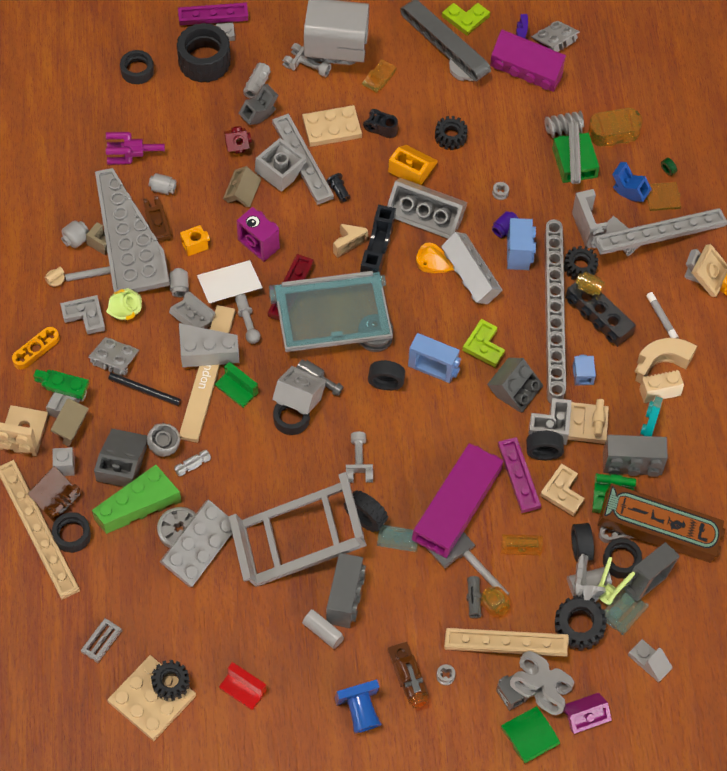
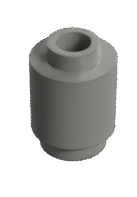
[149,173,177,195]
[169,268,189,297]

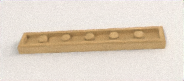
[444,628,569,656]

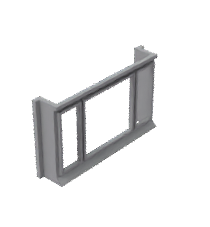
[228,472,367,587]

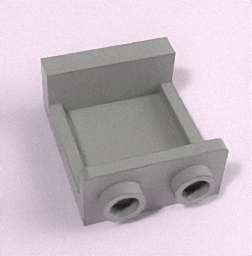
[572,189,608,248]

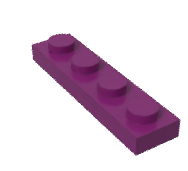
[178,2,248,26]
[498,437,541,513]

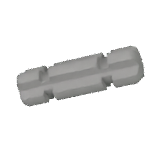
[174,450,211,476]

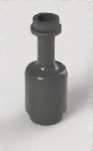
[296,359,344,396]

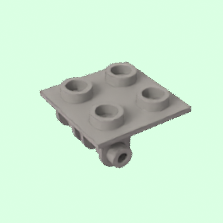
[531,21,580,52]
[89,337,139,376]

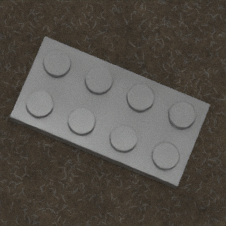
[160,500,232,587]

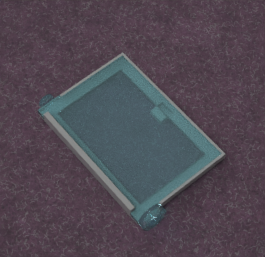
[269,271,393,352]

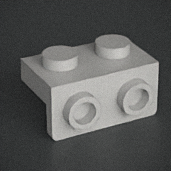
[169,291,215,329]

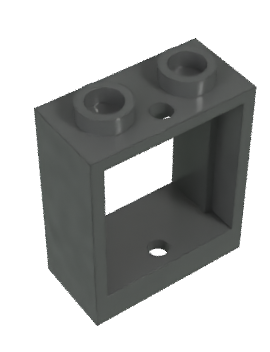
[623,542,680,602]

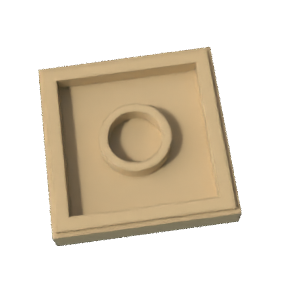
[691,244,727,297]

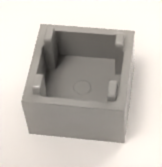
[272,366,327,414]

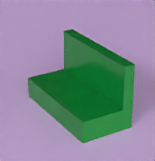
[215,362,259,408]

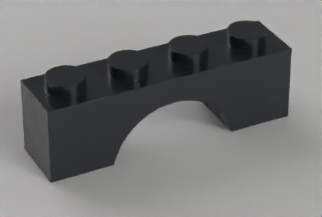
[360,204,396,275]

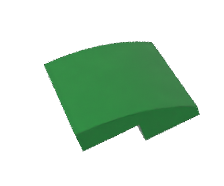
[501,706,560,764]

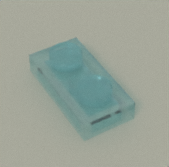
[377,525,418,552]

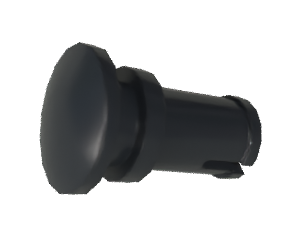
[326,173,350,202]

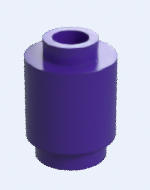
[492,211,518,238]

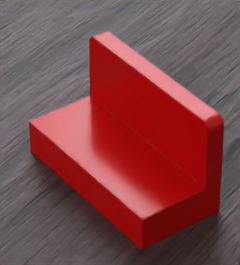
[219,662,267,710]

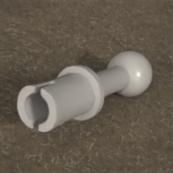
[235,294,261,344]

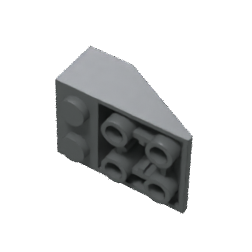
[94,429,148,487]

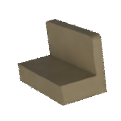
[223,166,261,207]
[51,398,89,447]

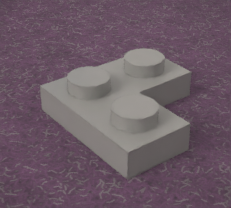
[60,295,105,334]

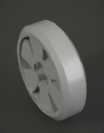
[157,507,196,548]

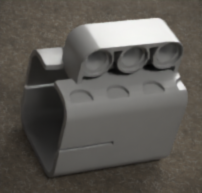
[304,0,369,65]

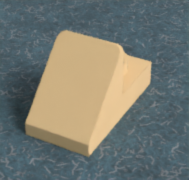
[333,224,368,258]

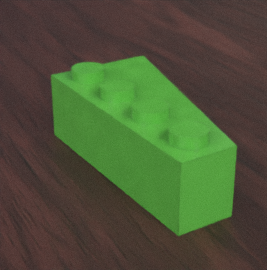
[92,465,181,534]

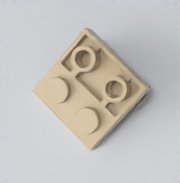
[568,399,609,444]

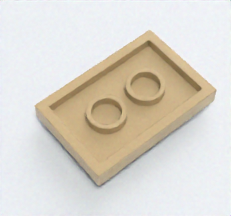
[302,105,362,147]

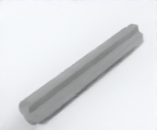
[569,121,581,184]

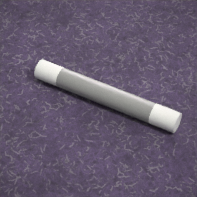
[646,292,679,339]

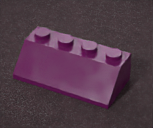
[490,30,566,92]

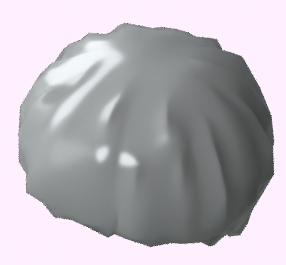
[147,423,181,457]

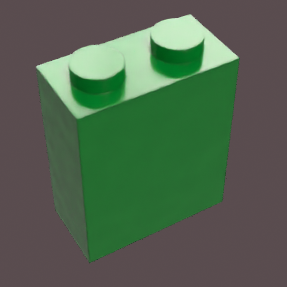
[552,132,600,183]

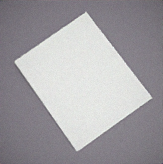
[197,260,263,303]

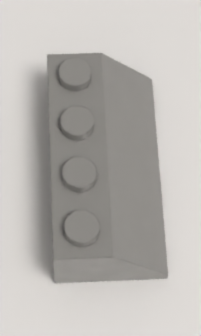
[387,178,468,239]

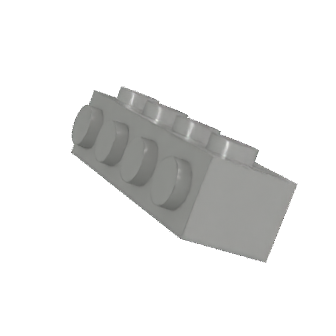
[441,232,503,304]

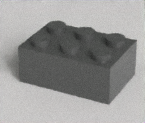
[603,435,668,477]
[326,553,366,628]

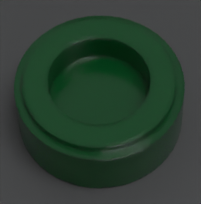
[661,157,678,176]

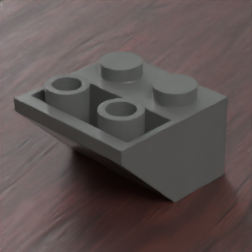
[487,357,543,412]

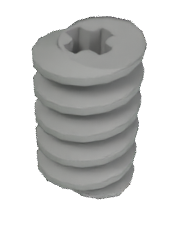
[545,111,584,138]

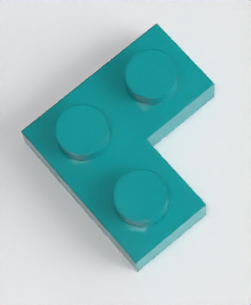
[640,396,663,436]

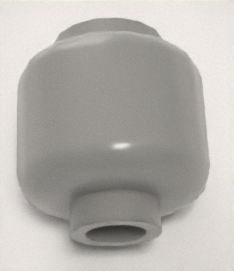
[61,220,89,248]

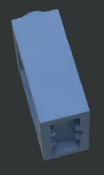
[408,333,461,383]

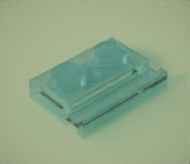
[604,590,649,636]

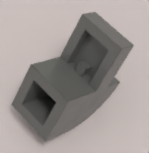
[239,84,279,125]

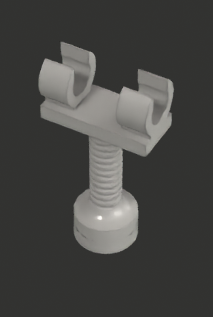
[282,43,331,77]
[346,431,373,483]

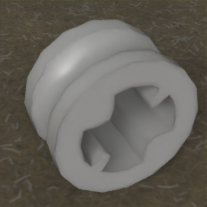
[492,182,509,200]
[436,664,455,685]

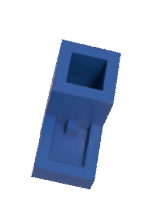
[612,162,651,202]

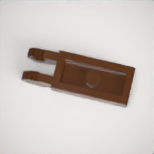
[143,196,171,242]

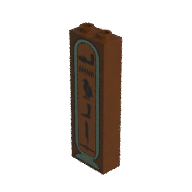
[597,483,725,563]

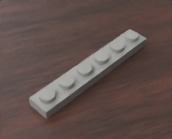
[272,114,334,205]

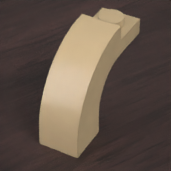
[635,338,697,384]

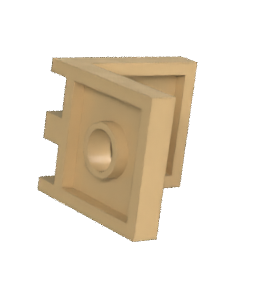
[0,405,49,456]

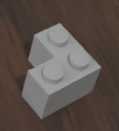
[528,398,572,445]

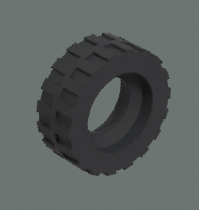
[344,490,388,532]

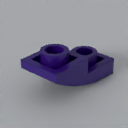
[516,14,528,39]

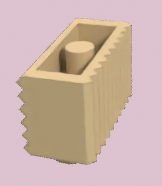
[639,370,684,403]

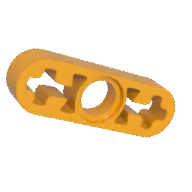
[12,327,59,370]

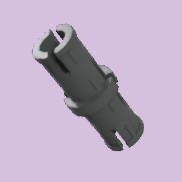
[466,576,482,618]

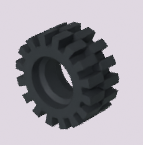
[435,116,468,150]
[564,246,599,280]
[151,660,190,701]

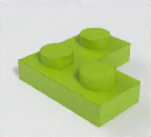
[442,3,490,36]
[462,319,505,368]

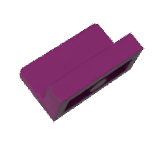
[563,693,612,734]

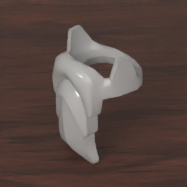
[574,554,606,603]

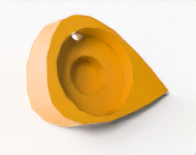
[416,243,454,273]

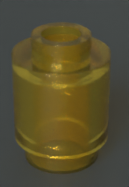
[576,271,605,296]

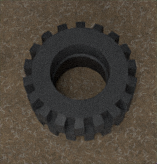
[555,595,607,651]

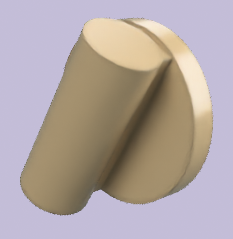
[45,267,65,287]

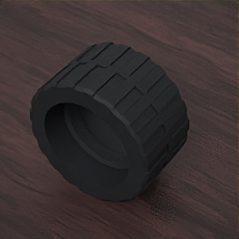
[177,23,231,82]

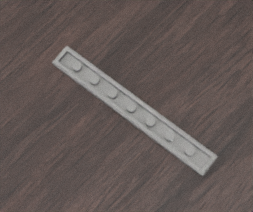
[593,208,727,255]

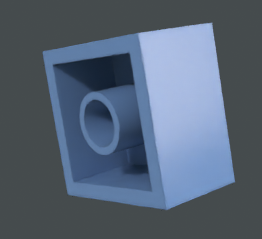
[507,218,536,270]

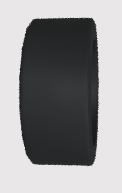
[120,50,154,85]
[368,360,406,391]
[273,404,310,435]
[526,430,564,461]
[52,512,91,553]
[571,523,594,562]
[603,538,642,578]

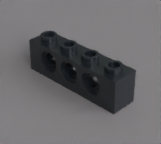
[565,276,636,347]

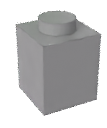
[53,447,75,476]

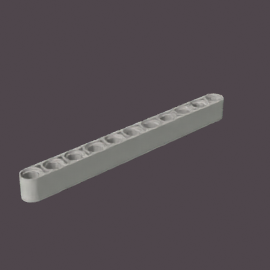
[544,219,566,403]

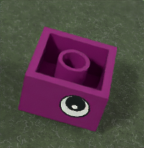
[237,207,280,262]

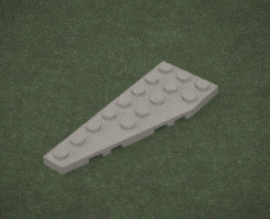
[95,168,170,292]

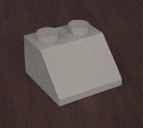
[255,138,307,192]

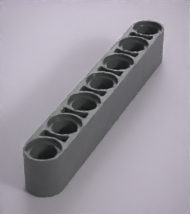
[400,0,491,81]

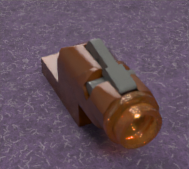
[388,642,429,708]

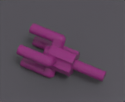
[106,132,165,165]

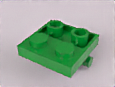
[592,473,636,513]

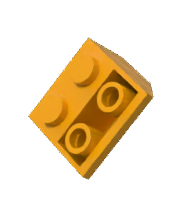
[388,145,438,185]

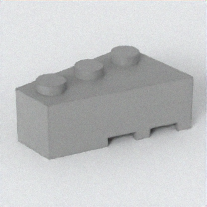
[179,323,240,367]

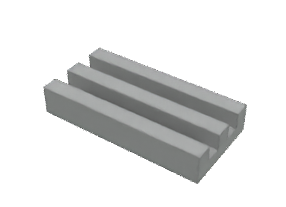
[81,618,122,663]

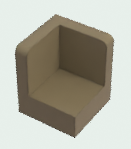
[86,222,108,255]

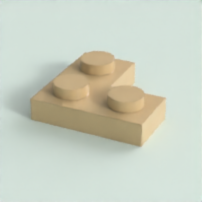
[540,463,585,516]

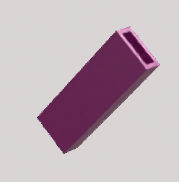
[412,443,504,558]

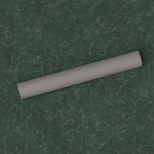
[65,266,111,282]
[463,550,509,599]

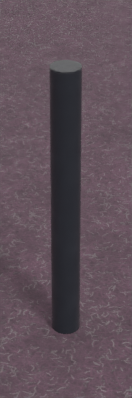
[108,372,181,406]

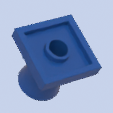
[334,679,382,734]

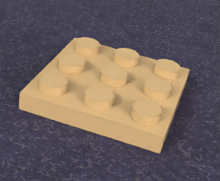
[107,655,196,742]

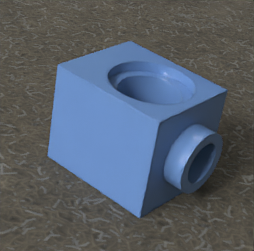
[572,355,596,386]

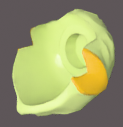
[106,288,142,320]

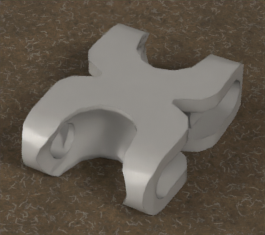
[510,651,574,715]

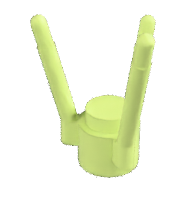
[598,557,635,605]

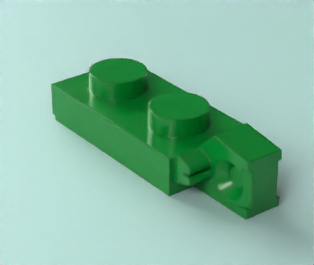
[33,369,89,399]

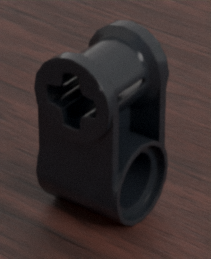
[363,109,398,138]

